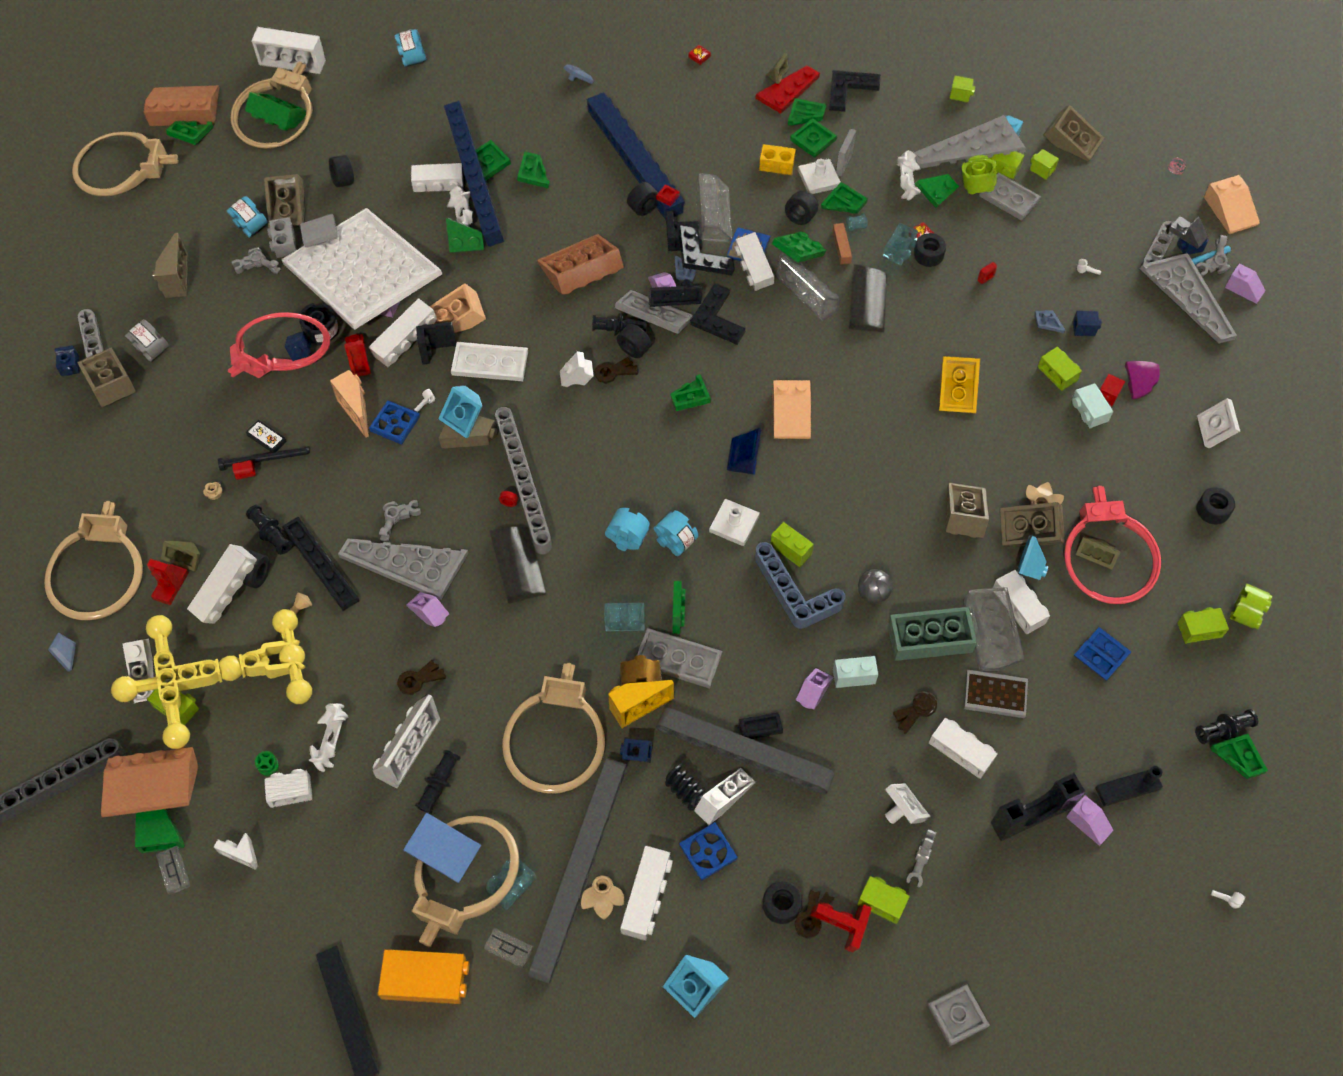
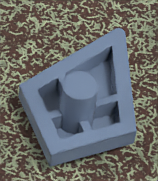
[564,64,594,84]
[675,256,697,282]
[1035,310,1065,333]
[48,633,76,672]

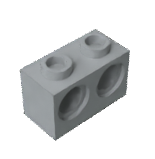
[267,217,297,258]

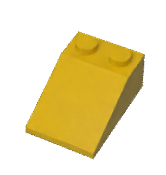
[939,356,980,413]
[608,680,674,728]

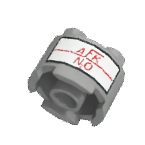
[125,319,169,362]

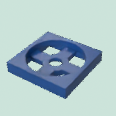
[369,400,420,445]
[679,822,738,881]

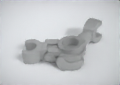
[1196,235,1230,277]
[232,248,281,274]
[379,500,421,542]
[906,829,936,887]

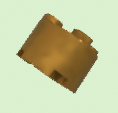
[620,655,662,686]

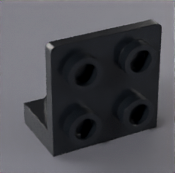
[666,211,702,251]
[416,322,456,365]

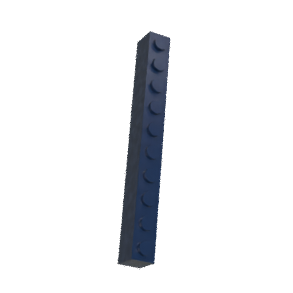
[587,92,685,220]
[444,101,505,247]

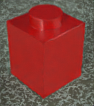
[1100,374,1125,407]

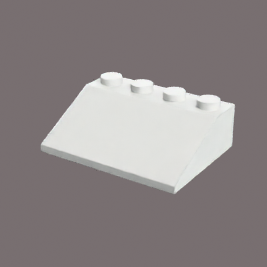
[373,694,440,788]

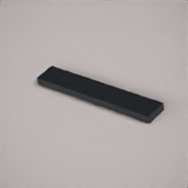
[282,517,360,611]
[316,946,379,1076]

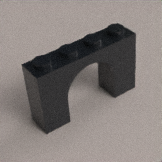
[990,773,1086,841]

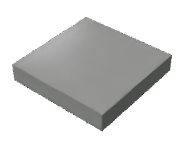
[836,129,856,177]
[300,214,338,248]
[927,984,990,1047]

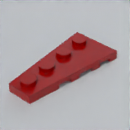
[755,65,820,114]

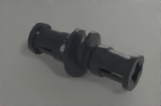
[592,313,647,336]
[246,505,293,555]
[1195,709,1259,744]
[415,750,461,814]

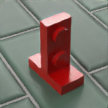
[344,334,371,377]
[147,558,189,605]
[810,903,872,952]

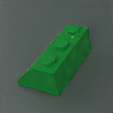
[245,92,306,131]

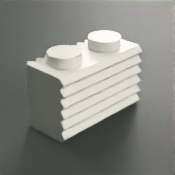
[264,769,312,808]

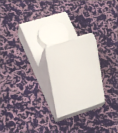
[214,833,258,870]

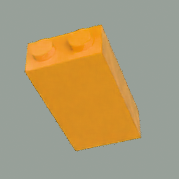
[378,949,469,1004]

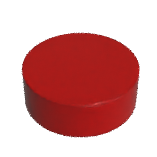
[499,491,519,507]

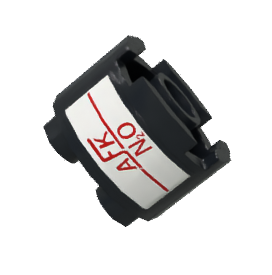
[299,303,339,346]

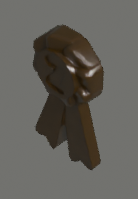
[594,357,638,384]
[397,659,446,695]
[893,692,937,734]
[794,890,835,939]

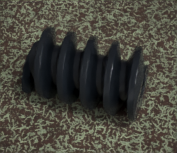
[665,764,705,811]

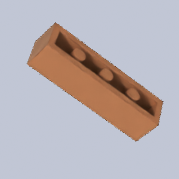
[832,223,852,264]

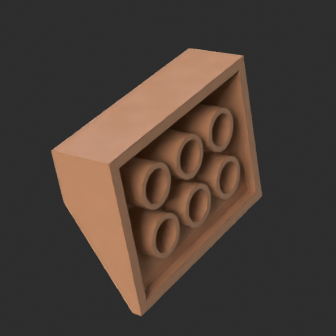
[144,86,219,126]
[537,234,624,295]
[101,747,198,817]

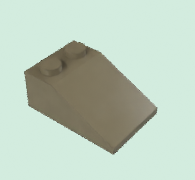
[1043,105,1104,161]
[264,174,304,228]
[153,233,188,298]
[77,347,136,407]
[945,482,989,538]
[1000,502,1065,546]

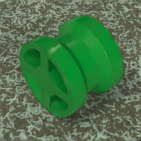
[255,751,279,776]

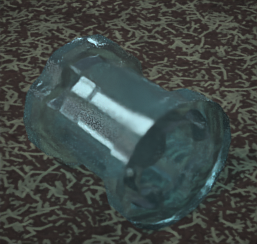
[846,213,868,231]

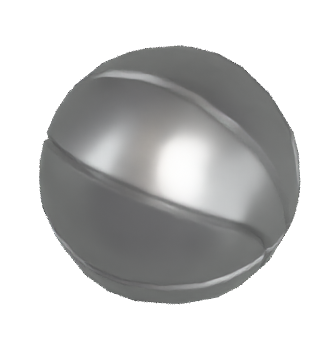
[858,569,893,604]

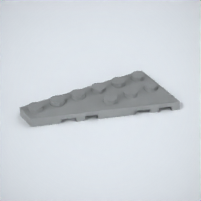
[914,115,1026,168]
[1140,253,1237,343]
[338,539,469,600]

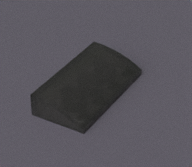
[849,265,888,332]
[490,527,546,604]

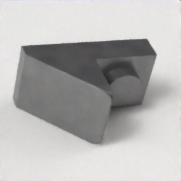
[1169,217,1208,249]

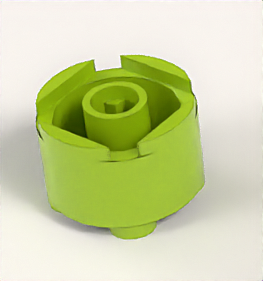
[962,155,997,194]
[1229,583,1272,629]

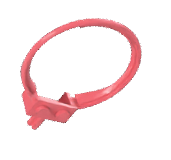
[228,312,330,378]
[1064,486,1161,604]

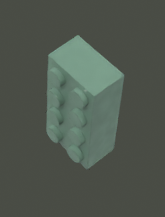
[887,607,977,661]

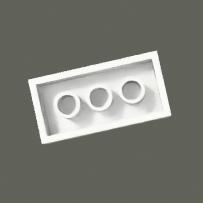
[252,27,326,74]

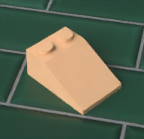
[1204,175,1260,234]
[429,283,486,333]
[330,370,369,438]
[772,380,811,439]

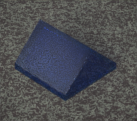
[727,428,762,475]

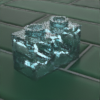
[883,223,918,265]
[604,603,645,632]
[486,859,536,911]

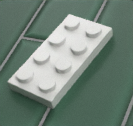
[451,342,528,381]

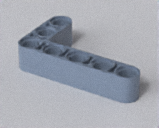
[755,542,845,629]

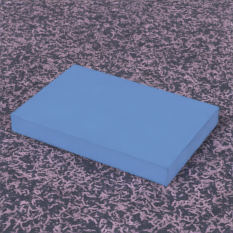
[403,813,481,883]

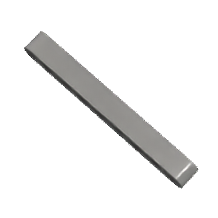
[495,407,552,554]

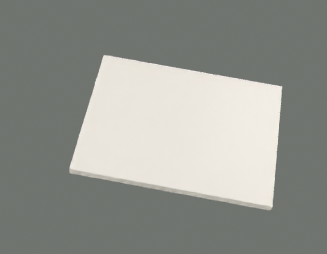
[282,208,442,330]

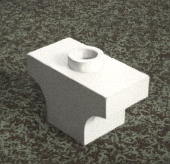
[560,351,593,387]

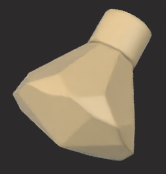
[290,593,312,614]

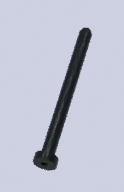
[218,447,310,471]

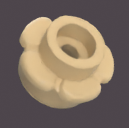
[203,482,222,500]

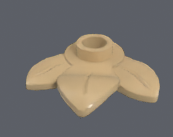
[1026,482,1064,505]
[581,876,624,920]

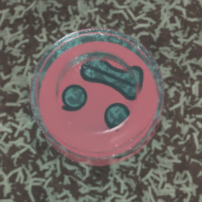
[1168,158,1186,175]

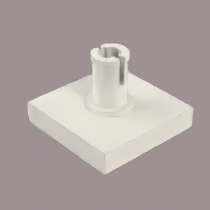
[798,159,840,194]
[1197,398,1240,448]
[709,499,760,546]
[885,783,930,824]

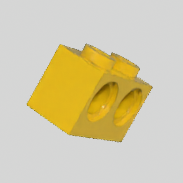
[759,144,796,175]

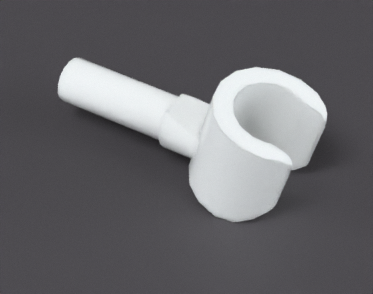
[1077,259,1101,275]
[414,389,435,412]
[1211,890,1245,908]

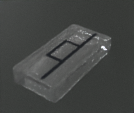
[156,846,190,895]
[484,928,534,968]

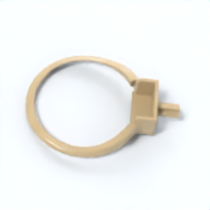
[231,61,312,148]
[72,132,178,196]
[44,501,143,620]
[502,663,605,794]
[412,816,519,947]

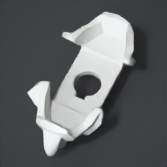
[897,150,921,201]
[447,186,473,226]
[309,703,348,772]

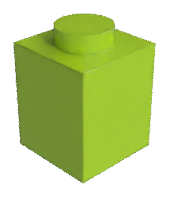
[950,76,976,102]
[1030,149,1059,180]

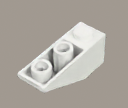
[122,639,154,703]
[694,768,755,825]

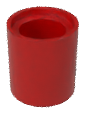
[232,460,256,480]

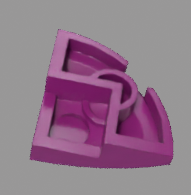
[1125,361,1160,399]

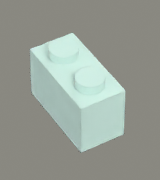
[1072,383,1113,428]
[833,656,878,688]

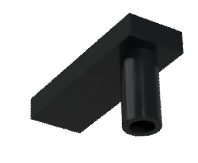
[649,279,702,307]
[1095,766,1163,807]

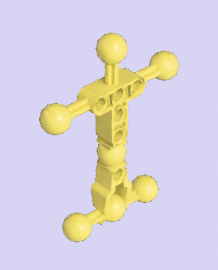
[111,609,312,749]

